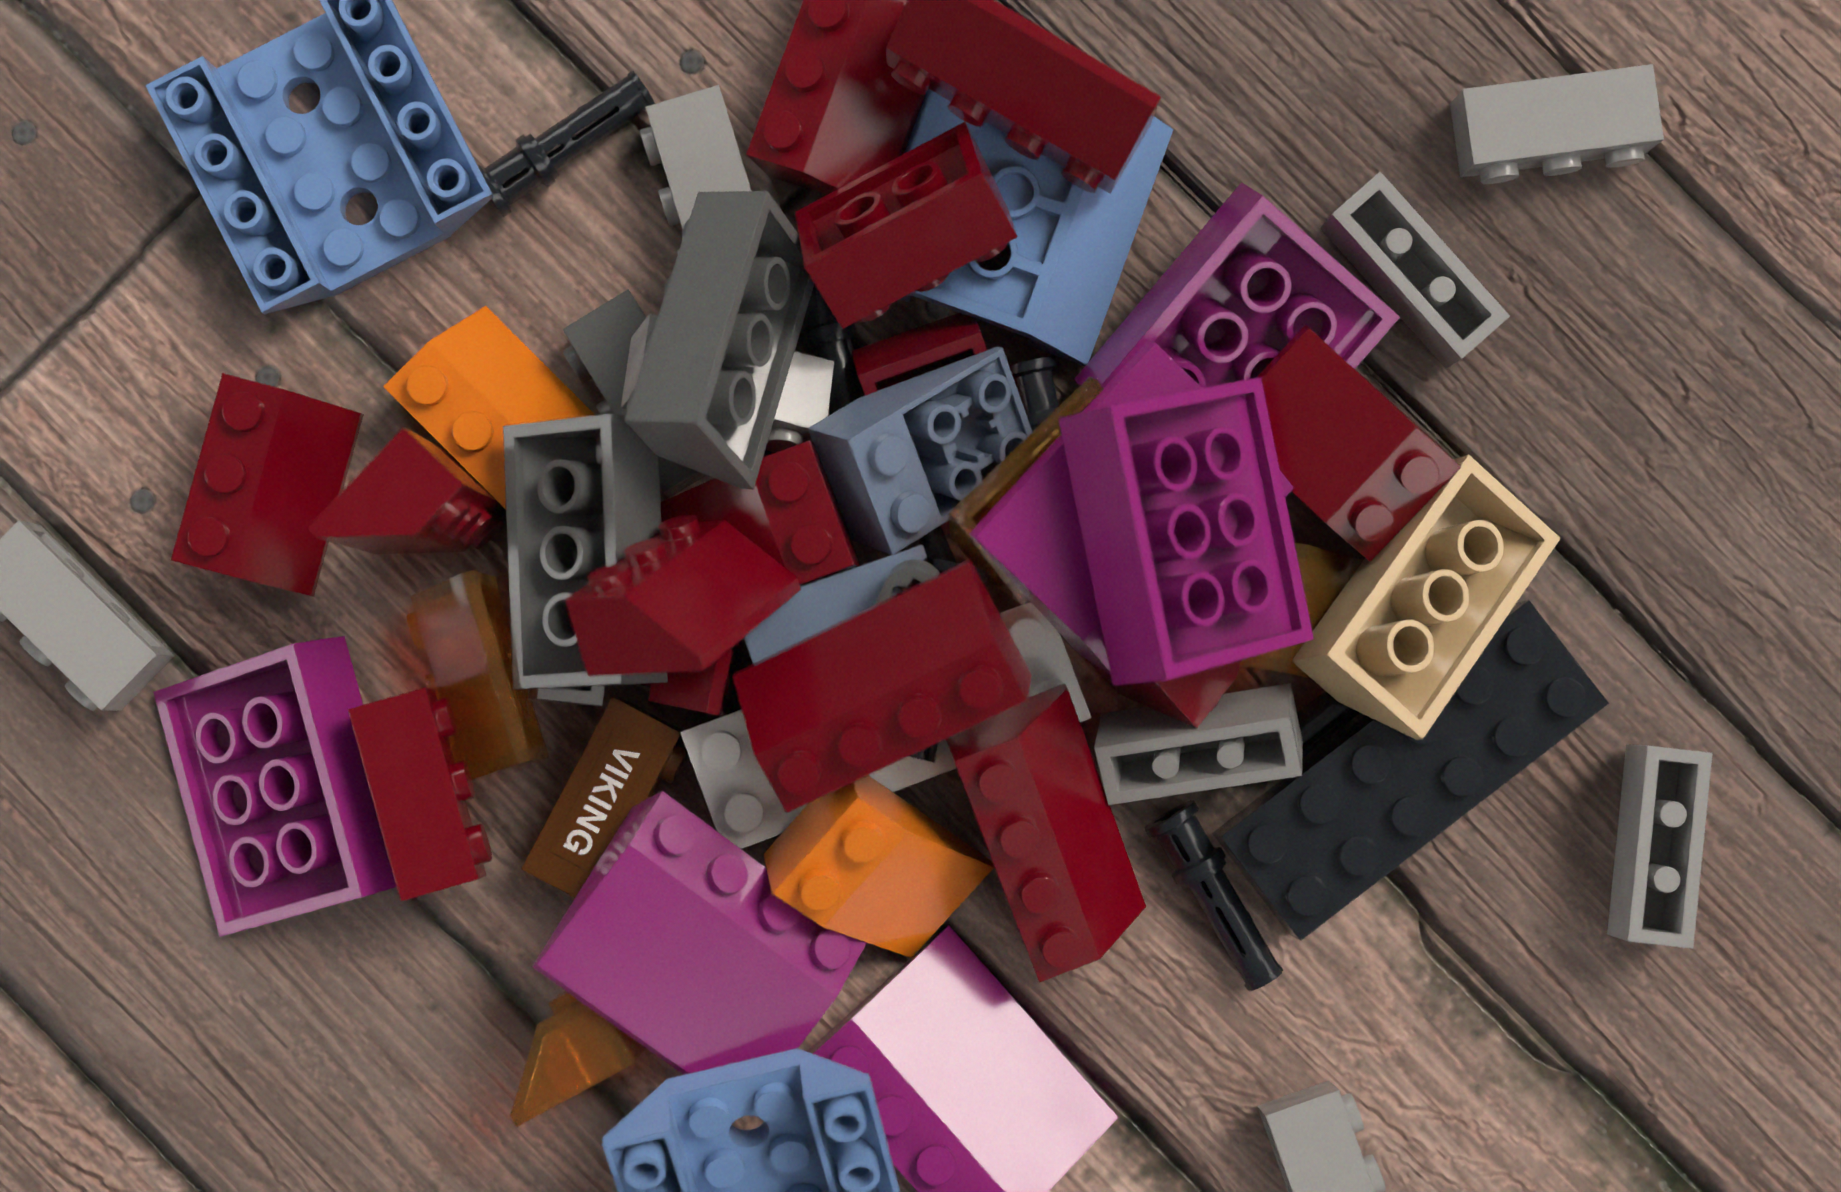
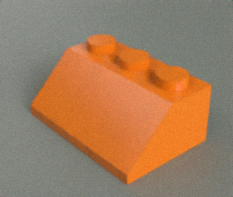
[383,306,595,509]

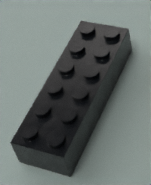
[1212,600,1609,941]

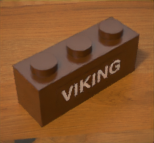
[521,697,688,898]

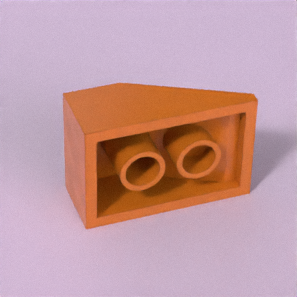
[763,775,994,958]

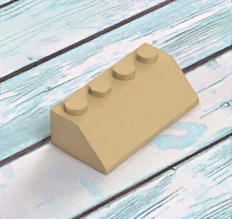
[1292,455,1561,740]

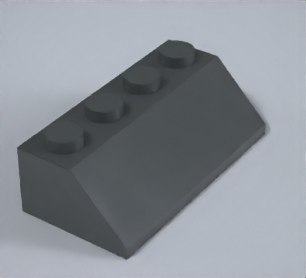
[625,191,814,489]
[503,414,668,689]

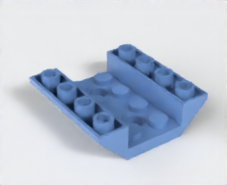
[145,0,494,314]
[901,89,1173,366]
[603,1048,900,1192]

